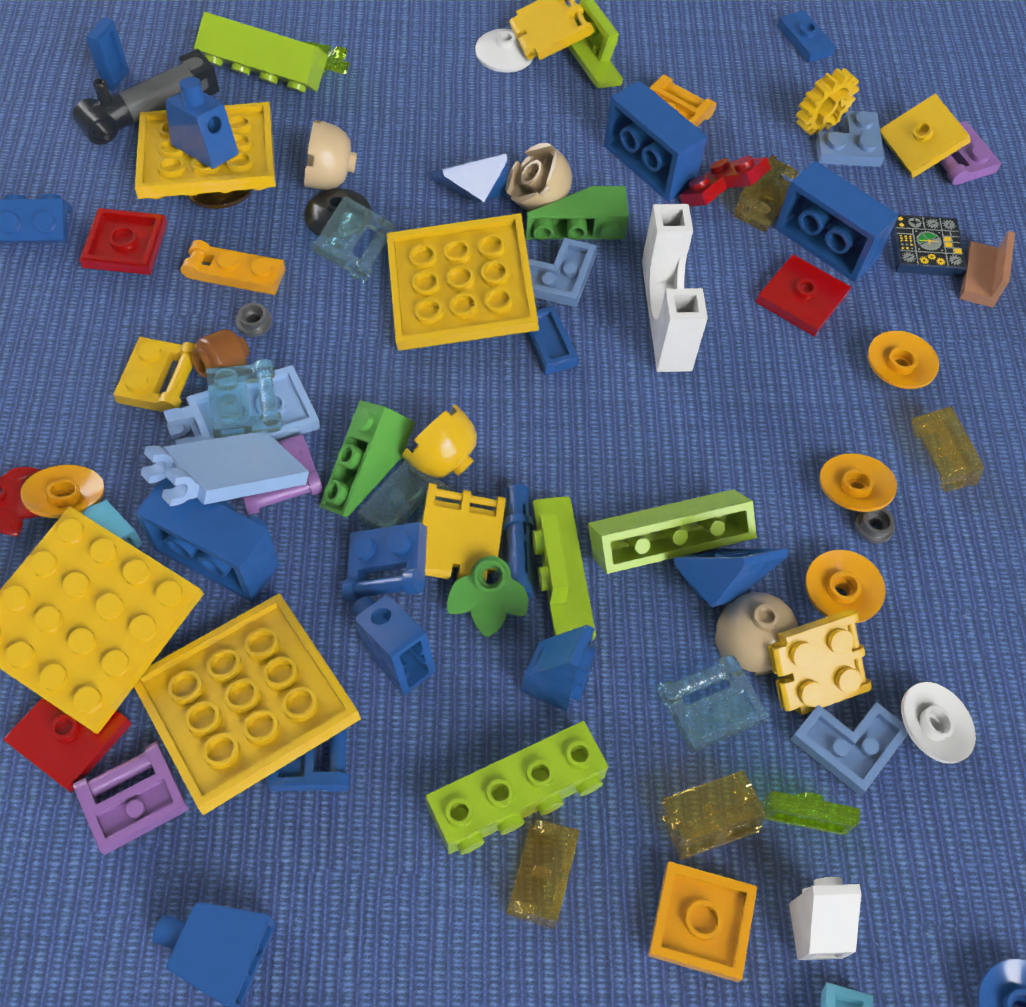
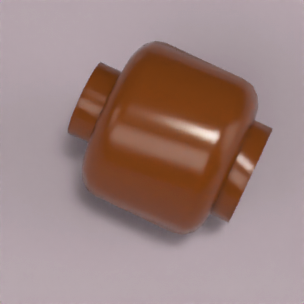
[191,329,250,382]

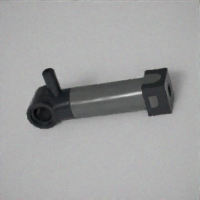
[73,49,220,145]

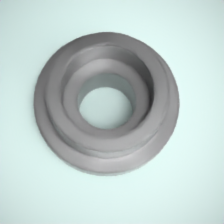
[236,303,272,337]
[855,508,895,544]

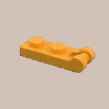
[180,240,286,295]

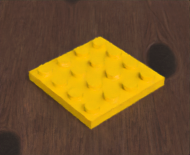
[135,102,276,199]
[387,213,539,351]
[0,506,204,734]
[134,593,361,815]

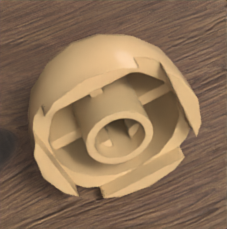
[304,120,357,190]
[506,143,573,212]
[715,592,798,676]

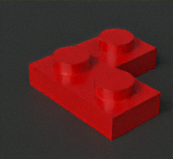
[679,155,772,206]

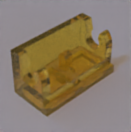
[734,155,798,232]
[911,406,985,492]
[662,770,766,860]
[506,820,580,929]

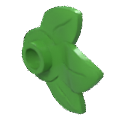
[447,556,528,637]

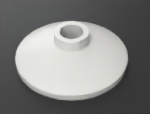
[475,29,534,73]
[901,682,976,764]

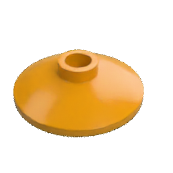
[867,331,939,389]
[819,453,897,512]
[21,465,105,518]
[805,550,886,624]

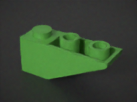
[526,186,629,240]
[319,400,415,517]

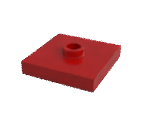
[79,208,168,275]
[756,254,851,337]
[3,697,132,793]

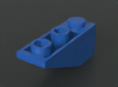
[521,625,597,712]

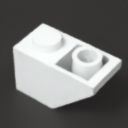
[789,877,861,960]

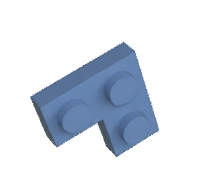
[816,111,885,167]
[528,238,597,307]
[790,702,908,796]

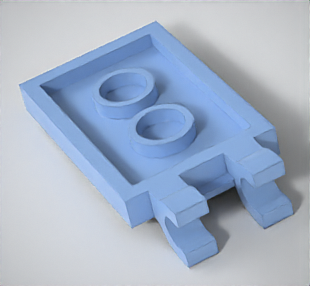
[163,365,320,445]
[141,431,309,506]

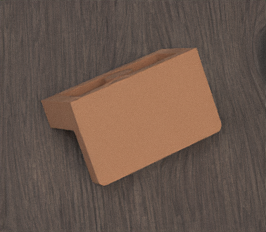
[959,231,1015,307]

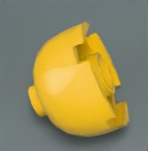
[402,404,477,478]

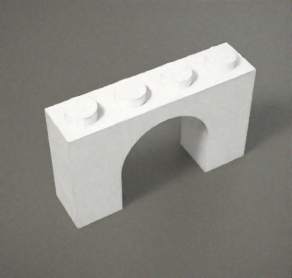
[642,204,708,372]

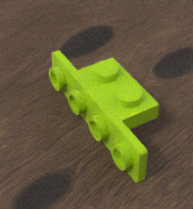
[567,0,623,88]
[532,496,596,641]

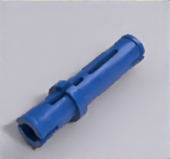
[503,484,534,600]

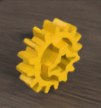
[795,68,859,135]

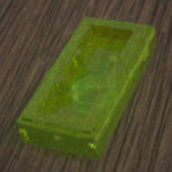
[760,791,860,836]

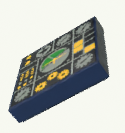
[890,215,967,276]

